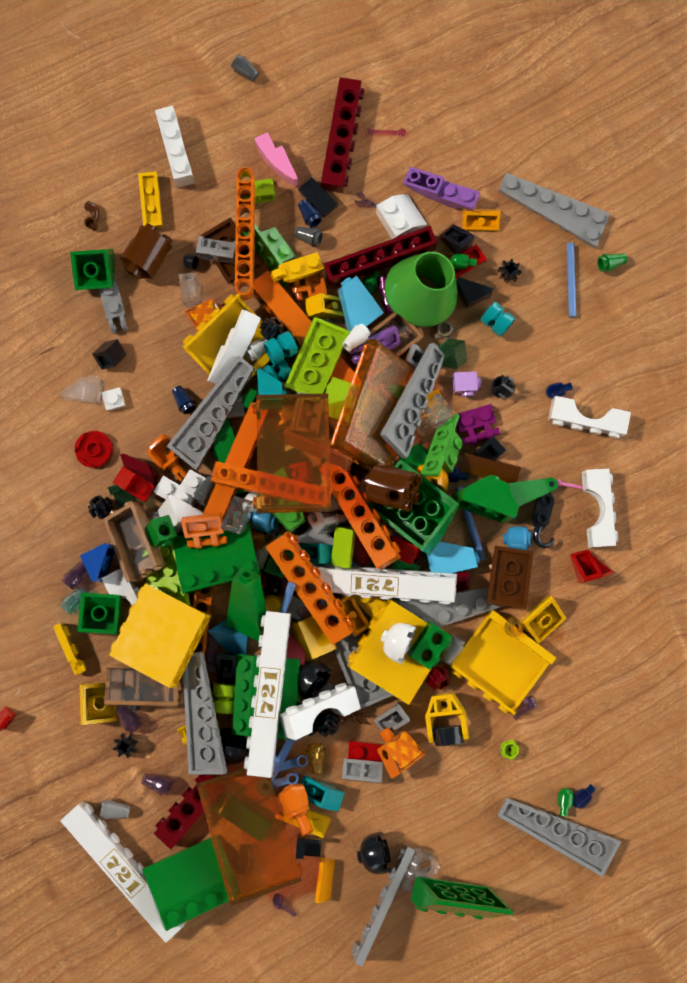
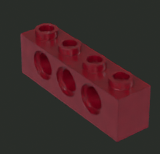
[153,774,227,850]

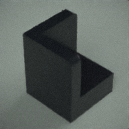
[92,339,126,370]
[474,436,506,460]
[296,834,321,859]

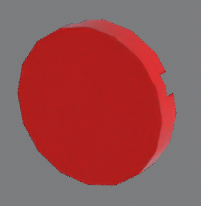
[74,430,113,469]

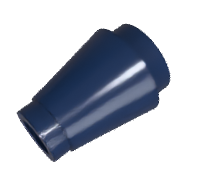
[298,199,322,228]
[172,386,196,415]

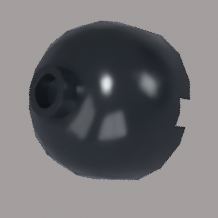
[298,660,332,699]
[220,728,250,766]
[357,831,391,874]

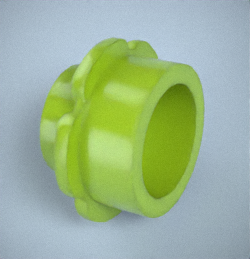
[500,740,520,760]

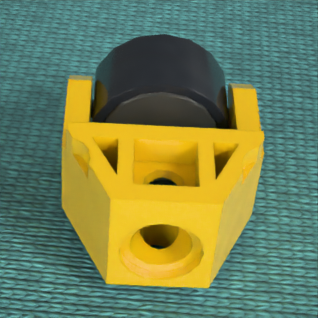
[425,693,469,746]

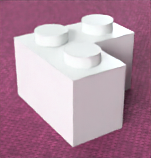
[154,469,206,507]

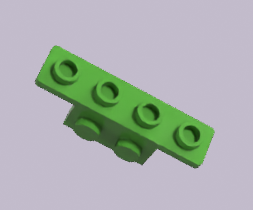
[243,224,296,288]
[421,413,462,477]

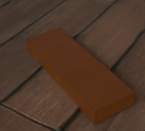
[460,453,521,483]

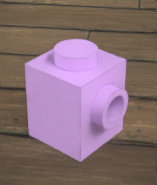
[452,371,481,397]

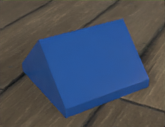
[80,543,115,582]

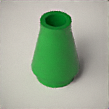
[597,253,627,273]

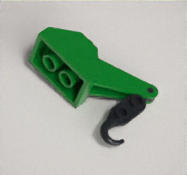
[451,475,558,548]

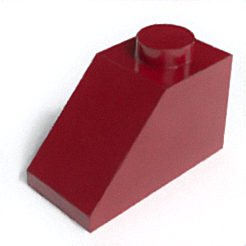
[120,453,159,485]

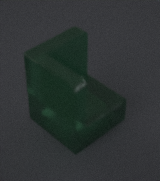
[439,338,467,369]
[108,485,137,509]

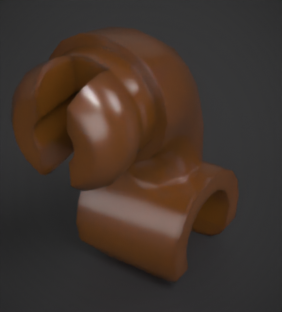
[84,201,100,231]
[336,711,366,724]

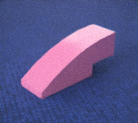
[254,132,298,187]

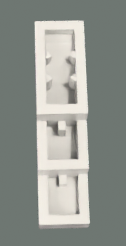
[207,310,261,385]

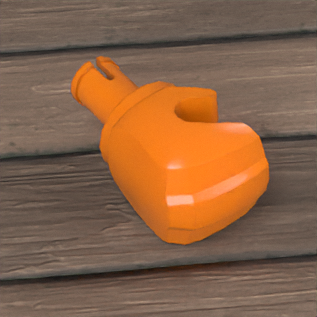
[148,434,188,482]
[278,784,314,836]

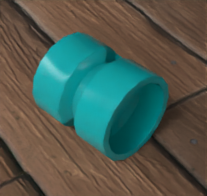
[480,302,516,337]
[263,331,299,365]
[261,359,291,382]

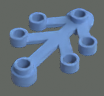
[256,738,308,796]

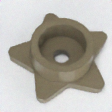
[434,319,457,342]

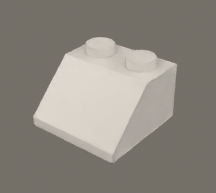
[376,194,427,239]

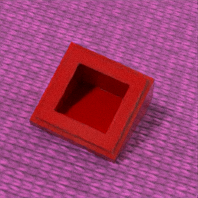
[0,706,16,731]

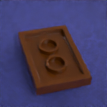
[200,217,260,285]
[486,546,534,610]

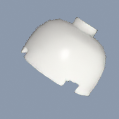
[381,623,416,664]

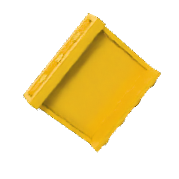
[182,294,270,381]
[109,583,212,688]
[347,599,440,705]
[449,610,556,715]

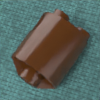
[120,223,172,279]
[364,464,422,512]

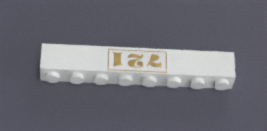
[298,563,457,604]
[244,611,291,778]
[61,801,186,943]

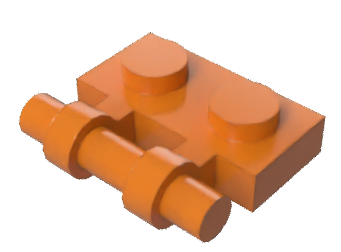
[292,272,327,302]
[181,512,228,549]

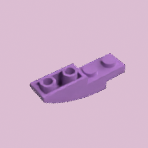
[403,167,480,211]

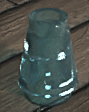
[59,587,86,615]

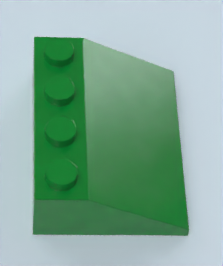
[369,459,460,555]
[173,519,262,595]
[232,654,300,740]
[142,835,242,931]
[411,876,513,919]

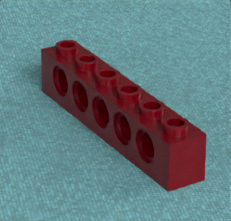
[321,77,365,193]
[324,225,437,287]

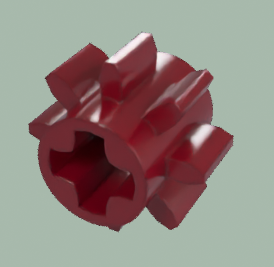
[425,665,450,691]

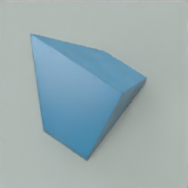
[209,619,249,654]

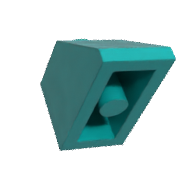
[257,369,286,411]
[293,543,333,565]
[300,775,345,811]

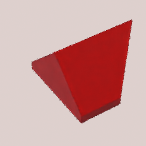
[570,549,615,583]

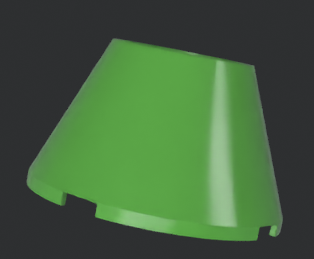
[385,252,458,327]

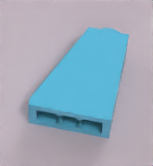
[338,276,384,332]
[425,541,480,573]

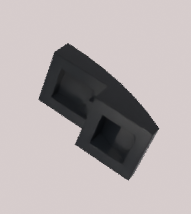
[298,178,338,218]

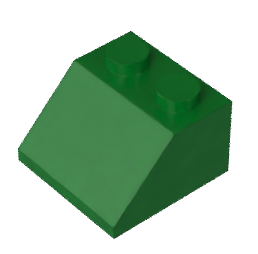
[70,249,115,290]
[77,593,123,635]

